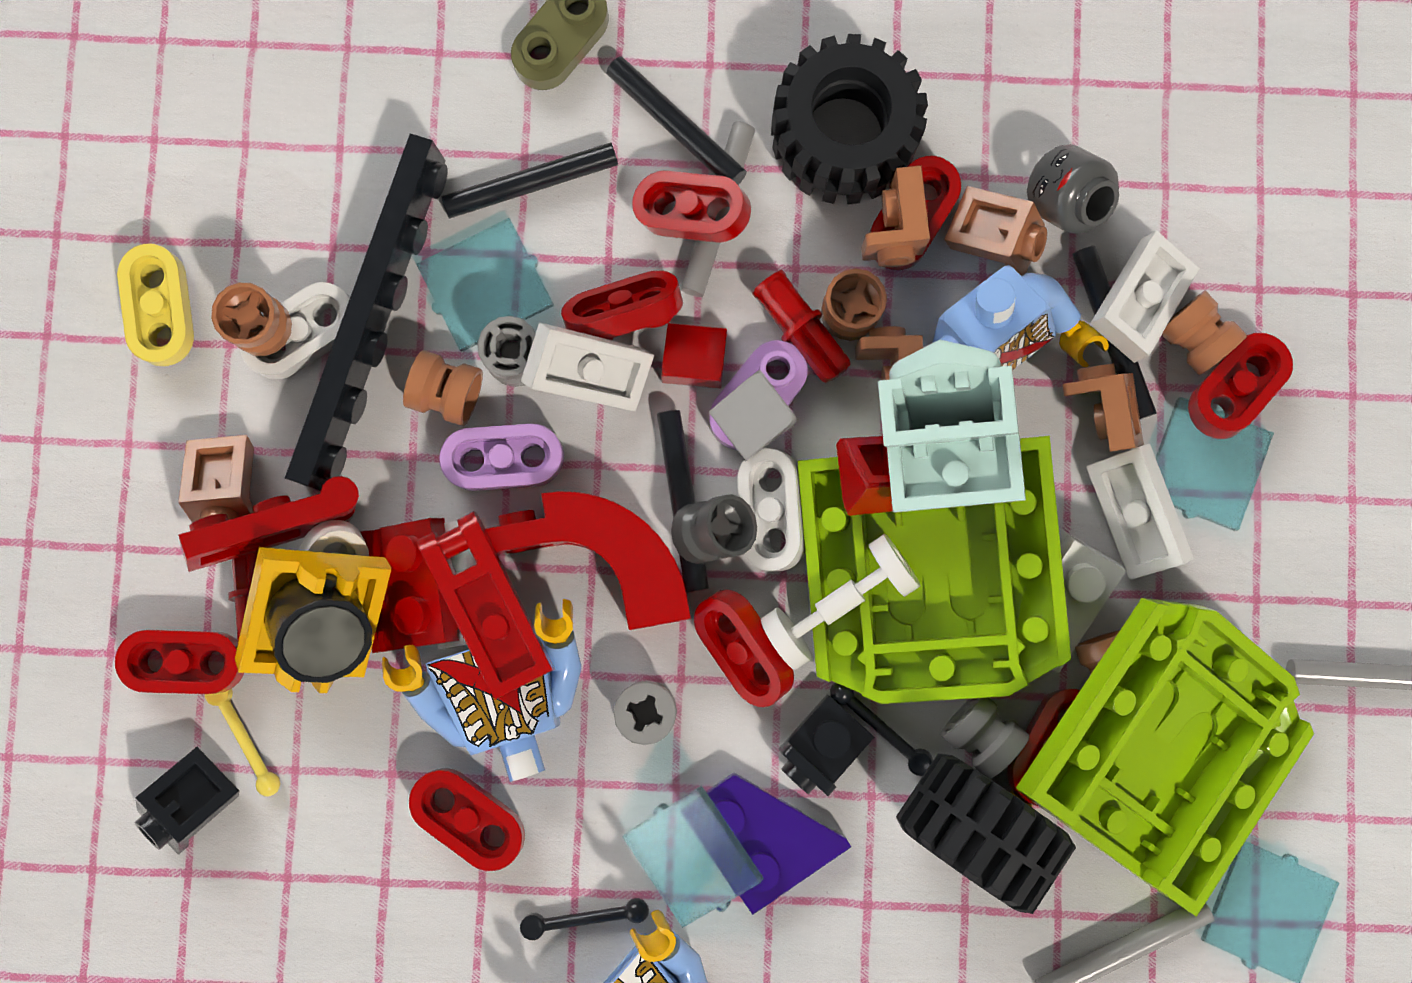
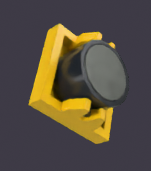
[235,547,391,693]

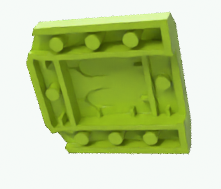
[797,435,1072,704]
[1016,598,1314,917]

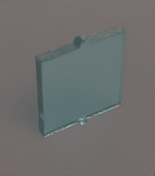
[416,218,554,352]
[1155,397,1274,531]
[622,785,764,928]
[1201,841,1339,983]

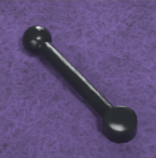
[830,683,933,776]
[520,898,649,940]

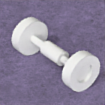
[761,534,921,670]

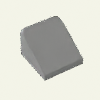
[709,370,797,461]

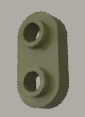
[511,0,609,90]

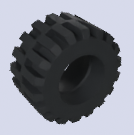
[771,34,928,205]
[896,753,1076,914]

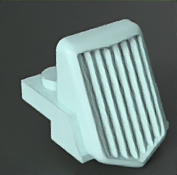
[878,340,1026,513]

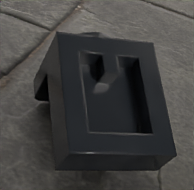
[778,694,875,796]
[134,747,239,855]

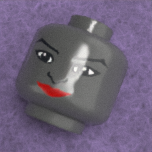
[1027,144,1119,234]

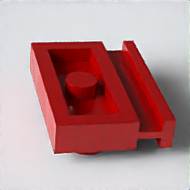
[360,518,459,653]

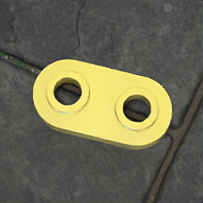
[117,244,194,366]

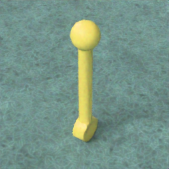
[204,689,281,797]

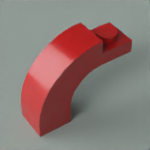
[486,491,691,630]

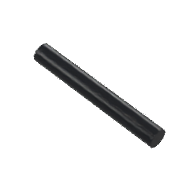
[606,56,747,185]
[441,142,618,219]
[1072,246,1157,420]
[657,410,709,593]

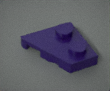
[683,772,852,915]

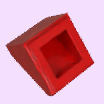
[661,323,727,389]
[836,436,893,516]

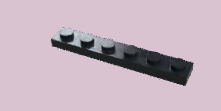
[285,133,448,491]

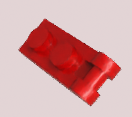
[178,476,359,572]
[417,511,555,700]

